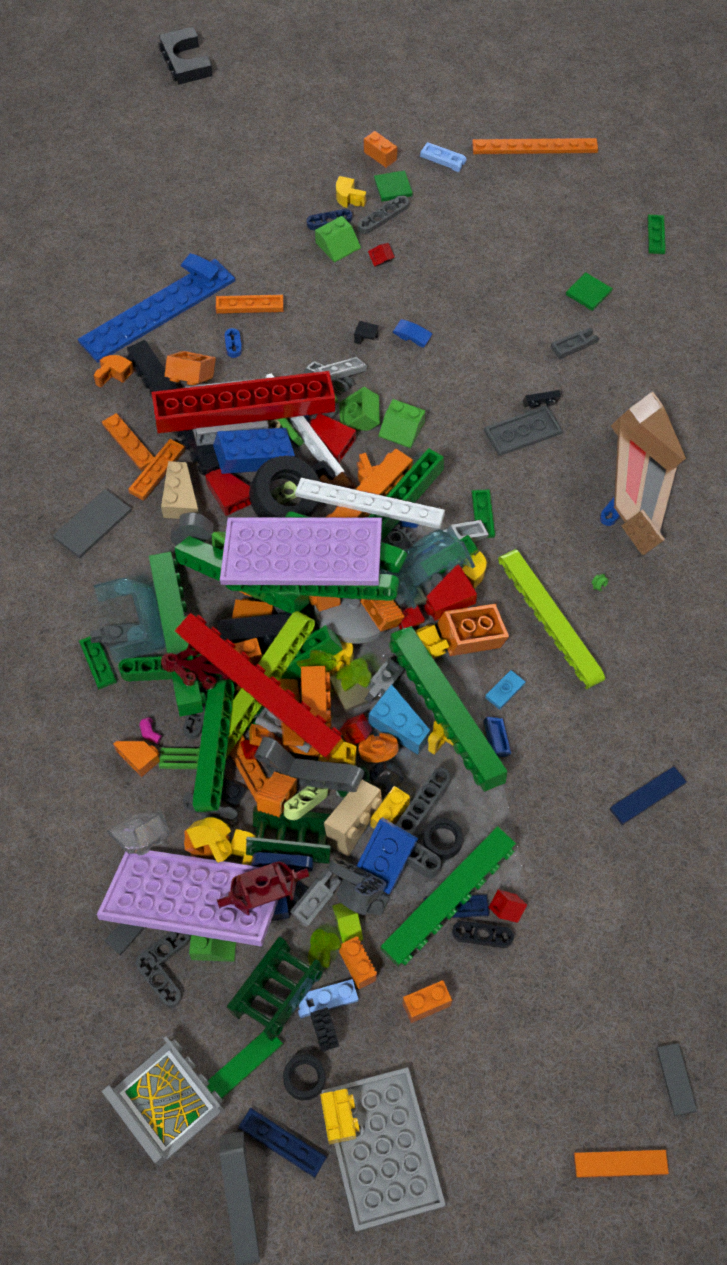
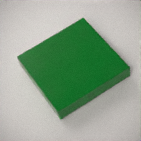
[374,170,413,202]
[566,272,613,311]

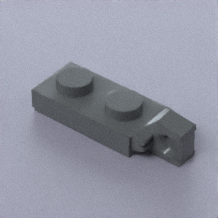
[90,622,145,647]
[365,658,404,703]

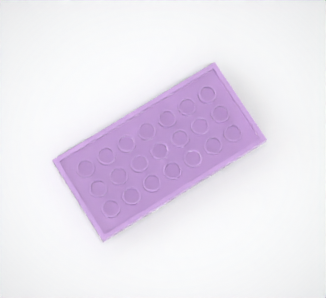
[220,518,382,586]
[97,847,279,946]

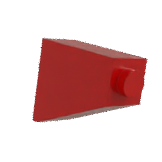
[310,414,356,463]
[205,469,251,516]
[425,565,477,621]

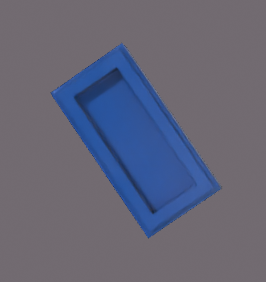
[483,717,511,757]

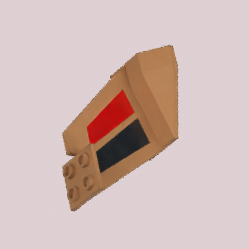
[611,391,686,555]

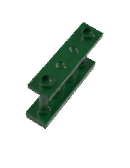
[246,806,331,864]
[226,937,324,1041]

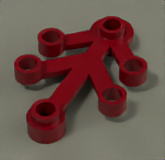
[161,644,230,689]

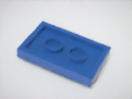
[357,817,418,894]

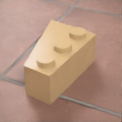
[161,461,199,519]
[324,780,382,857]

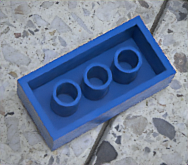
[213,428,295,474]

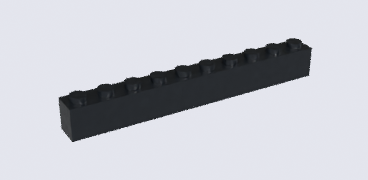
[126,340,220,476]

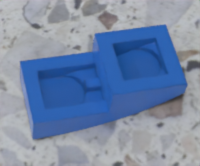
[180,253,219,282]
[393,319,432,348]

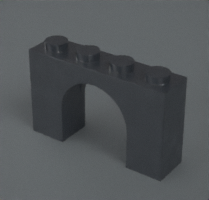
[158,27,213,85]

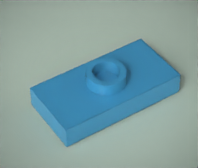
[485,670,526,710]

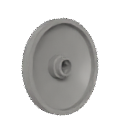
[314,598,386,644]

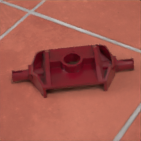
[217,861,310,916]

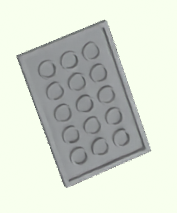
[321,1067,446,1232]

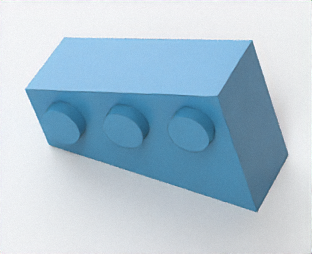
[369,684,430,755]

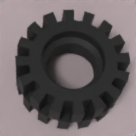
[310,1007,339,1052]

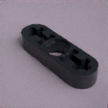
[452,921,514,948]

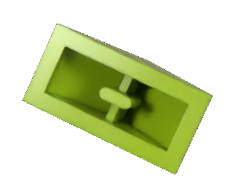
[332,903,363,943]

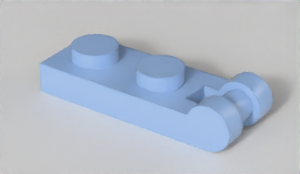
[420,142,467,172]
[298,979,359,1018]

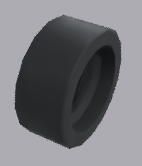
[423,818,463,860]
[283,1054,326,1101]

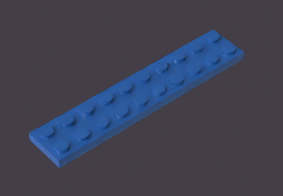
[78,259,235,363]

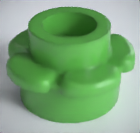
[592,574,609,592]

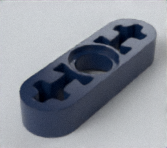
[306,209,352,230]
[252,852,314,872]

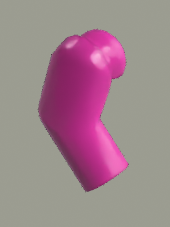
[139,717,162,744]

